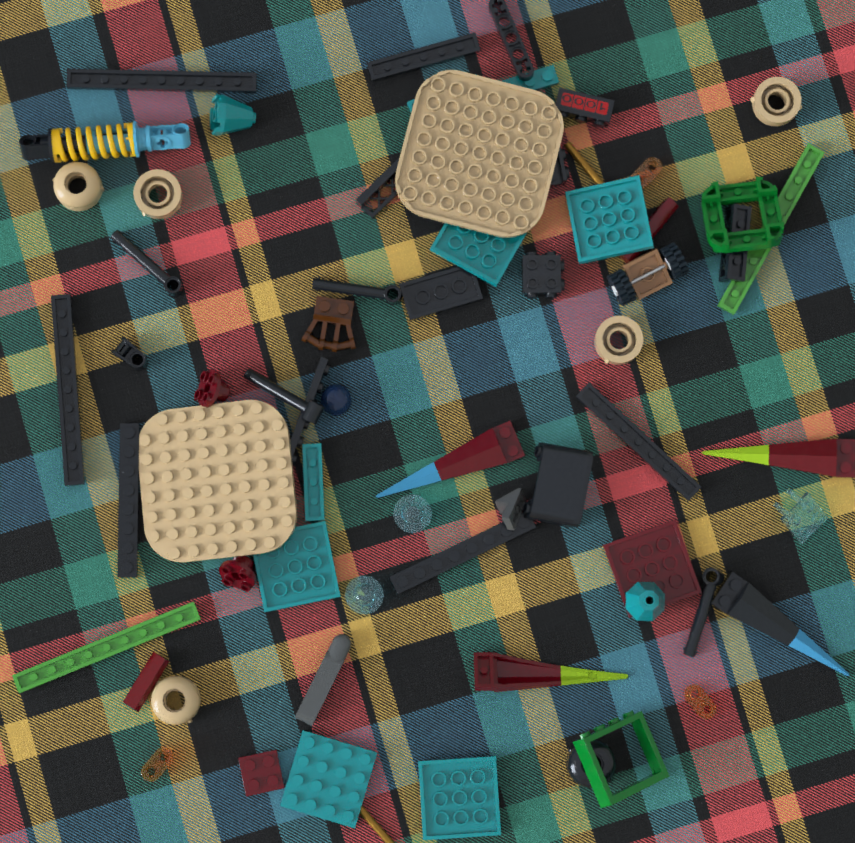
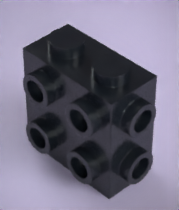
[521,252,565,299]

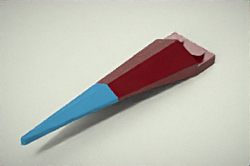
[376,421,525,498]

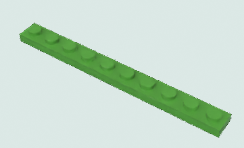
[717,143,825,315]
[12,601,201,693]

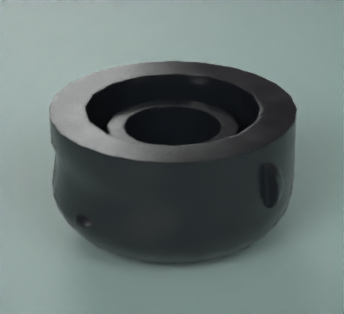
[566,740,616,788]

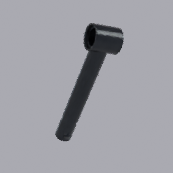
[111,230,183,297]
[312,277,402,305]
[244,368,325,424]
[683,568,724,657]

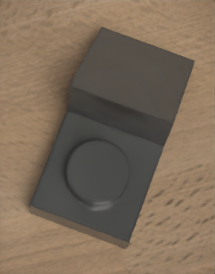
[495,488,527,530]

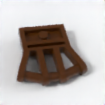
[301,296,356,352]

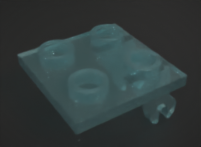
[773,488,828,544]

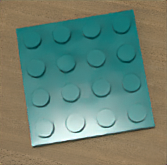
[565,175,654,265]
[430,223,527,287]
[253,521,341,612]
[280,730,378,828]
[418,756,501,840]

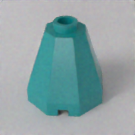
[210,94,256,136]
[625,582,665,621]

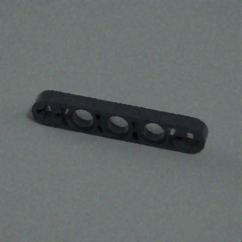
[489,0,534,81]

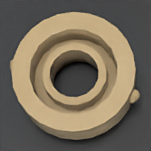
[750,77,802,126]
[52,162,104,211]
[133,169,183,219]
[594,316,643,365]
[151,676,201,725]

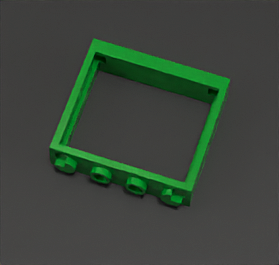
[573,710,669,808]

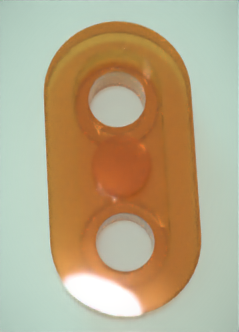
[631,157,662,190]
[684,684,716,719]
[141,747,174,782]

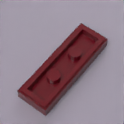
[123,652,169,712]

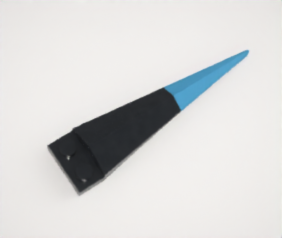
[711,571,850,676]

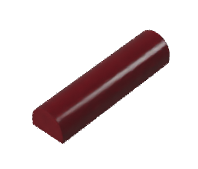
[619,197,679,263]

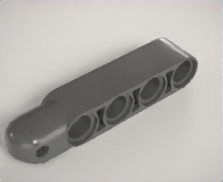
[295,634,352,726]

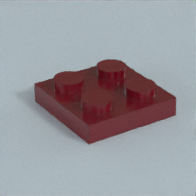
[238,749,285,797]

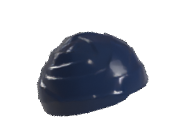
[321,384,351,415]

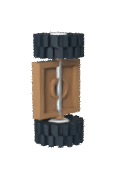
[607,242,689,306]

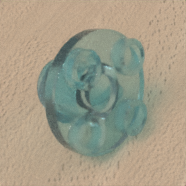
[393,494,432,533]
[345,576,384,614]

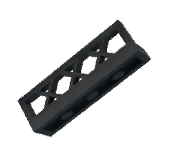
[356,157,400,219]
[718,204,752,282]

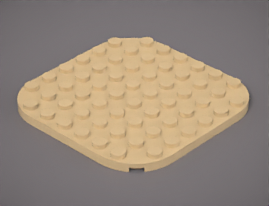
[395,70,564,238]
[139,400,297,563]

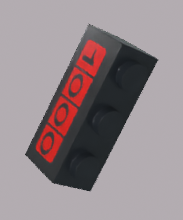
[555,87,615,128]

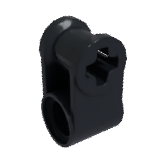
[111,337,148,371]

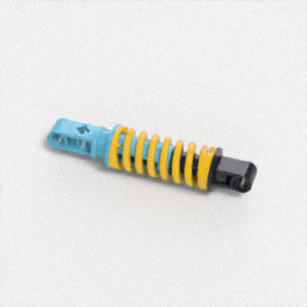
[19,121,191,164]

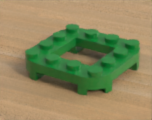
[701,177,784,253]

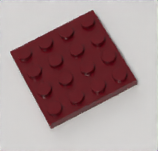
[603,520,702,618]

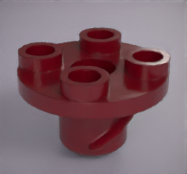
[194,369,230,407]
[219,556,256,592]

